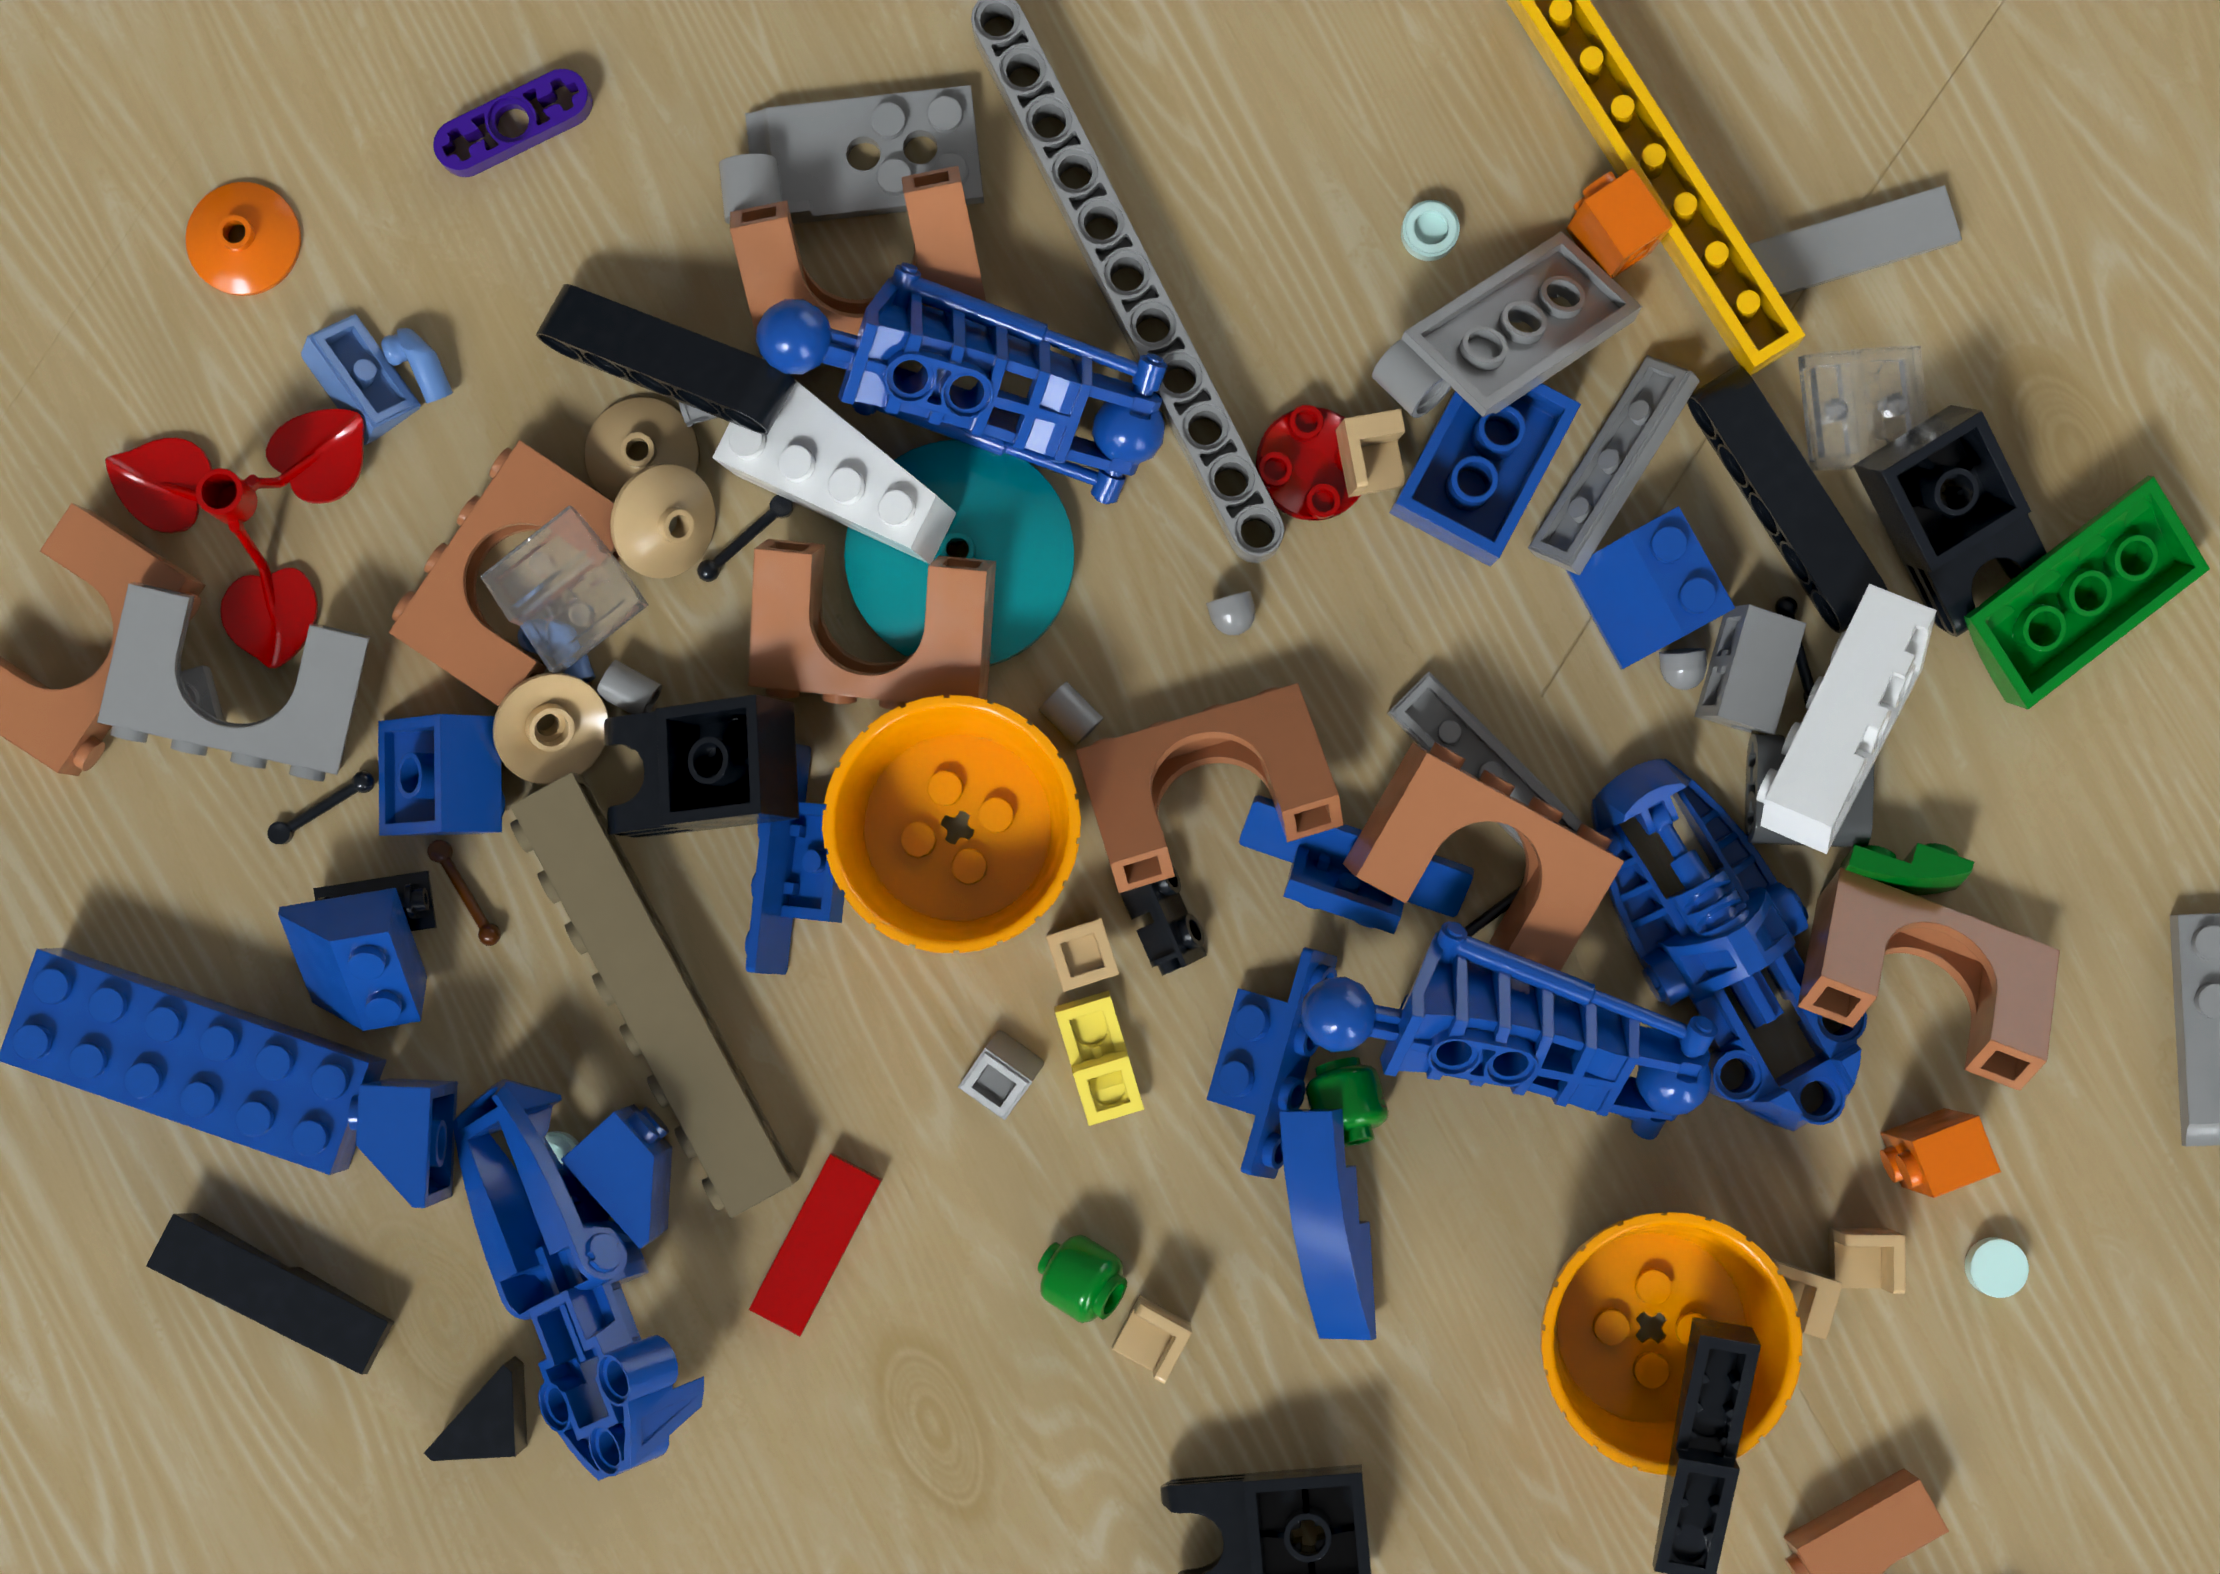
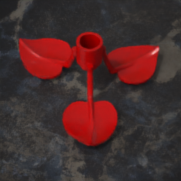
[105,409,365,668]

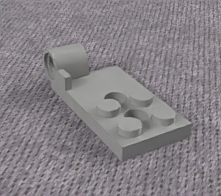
[719,85,984,224]
[1372,231,1642,418]
[2170,913,2220,1146]

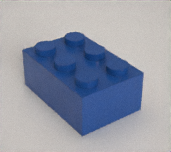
[1389,383,1581,567]

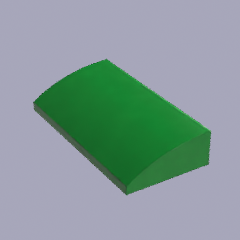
[1964,475,2210,709]

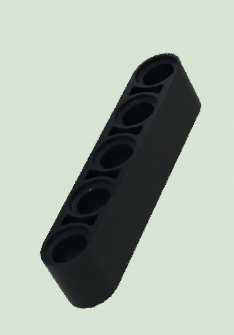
[536,284,796,435]
[1687,365,1888,633]

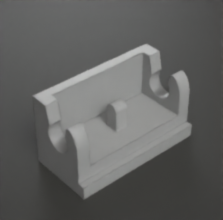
[1694,604,1807,735]

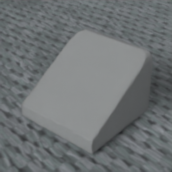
[958,1031,1044,1120]

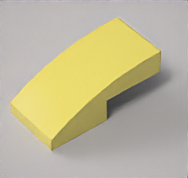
[1054,990,1144,1126]

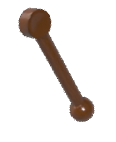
[427,840,501,946]

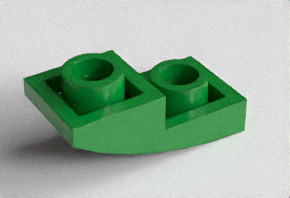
[1840,843,1974,896]

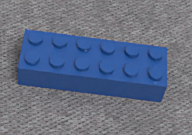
[0,948,387,1175]

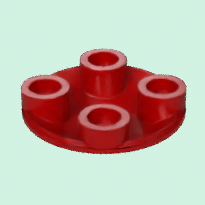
[1256,405,1361,521]

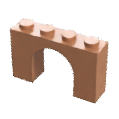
[730,166,986,358]
[388,440,621,706]
[0,503,206,776]
[748,539,996,710]
[1075,683,1344,893]
[1343,742,1624,971]
[1798,867,2060,1091]
[1783,1468,1949,1574]

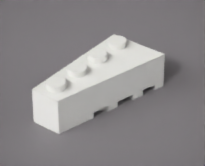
[712,357,956,564]
[1756,584,1937,854]

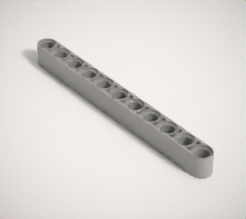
[971,0,1284,563]

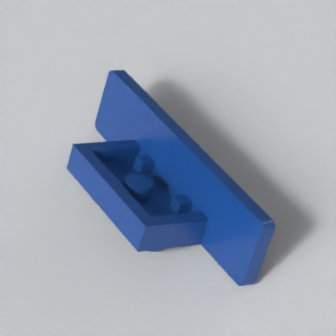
[745,744,845,975]
[1239,795,1474,934]
[1206,947,1337,1179]

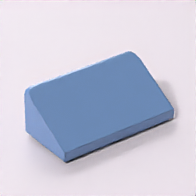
[301,314,421,445]

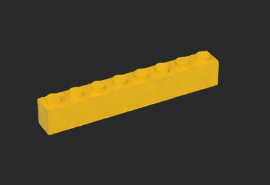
[1506,0,1806,376]

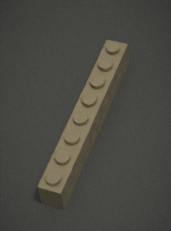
[510,772,799,1218]

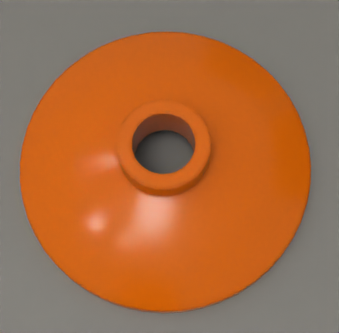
[186,182,301,296]

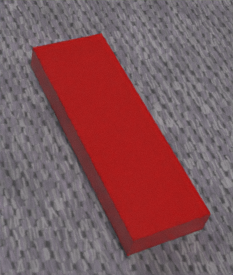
[749,1153,883,1337]

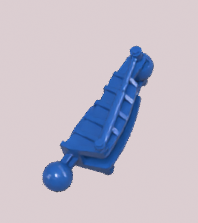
[756,262,1168,504]
[1300,921,1718,1140]

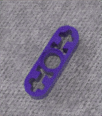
[433,69,593,177]

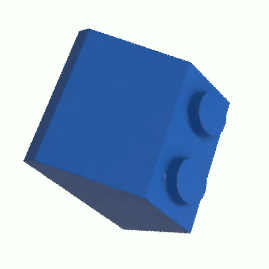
[1566,506,1735,670]
[378,714,505,836]
[278,888,427,1031]
[348,1078,458,1208]
[561,1104,672,1249]

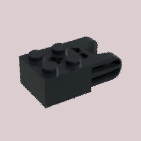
[1853,405,2047,637]
[604,694,799,838]
[1160,1464,1372,1574]

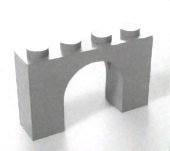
[97,582,371,781]

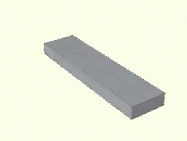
[1748,185,1962,297]
[1528,355,1700,575]
[1387,672,1582,849]

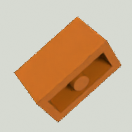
[1566,168,1673,279]
[1880,1108,2001,1198]

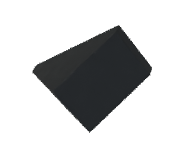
[424,1356,527,1461]

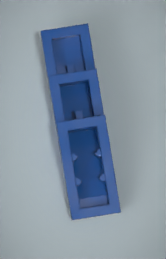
[1279,1109,1377,1340]

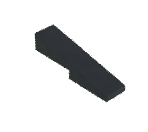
[146,1213,394,1375]
[1652,1317,1761,1574]

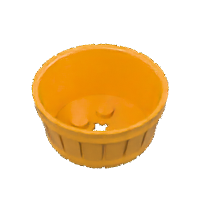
[822,695,1081,953]
[1540,1212,1803,1475]

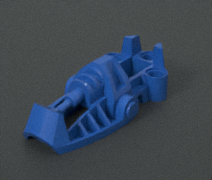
[1591,758,1867,1131]
[452,1079,704,1481]

